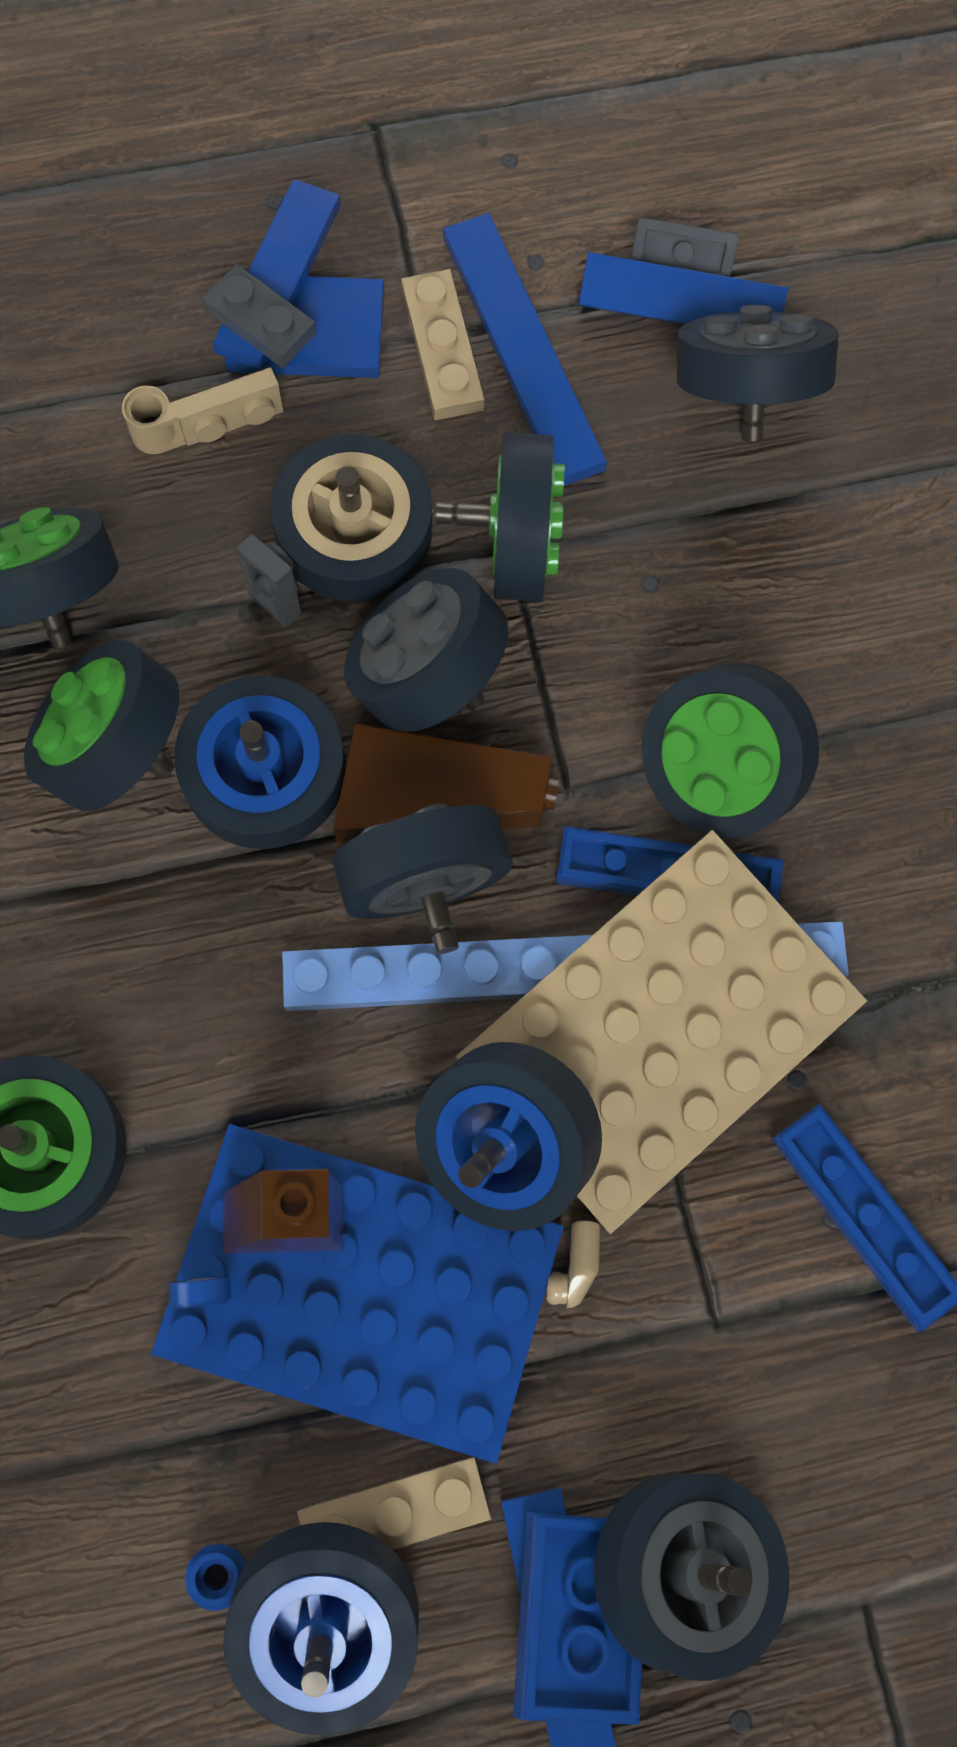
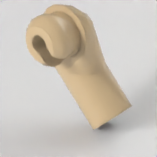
[546,1221,600,1309]

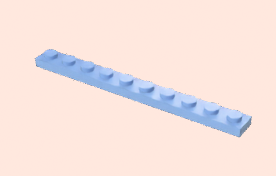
[282,922,849,1011]

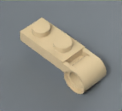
[122,367,283,454]

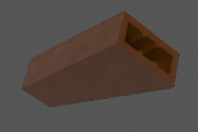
[333,724,560,845]
[223,1169,344,1254]

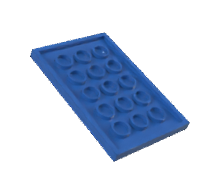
[151,1124,564,1464]

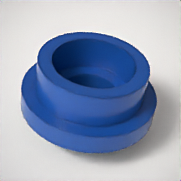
[185,1543,246,1611]

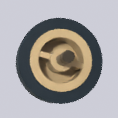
[270,434,432,601]

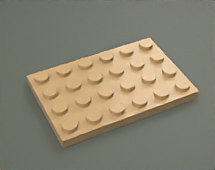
[455,830,867,1234]

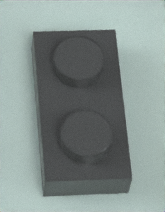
[631,217,739,277]
[202,264,317,368]
[236,533,301,628]

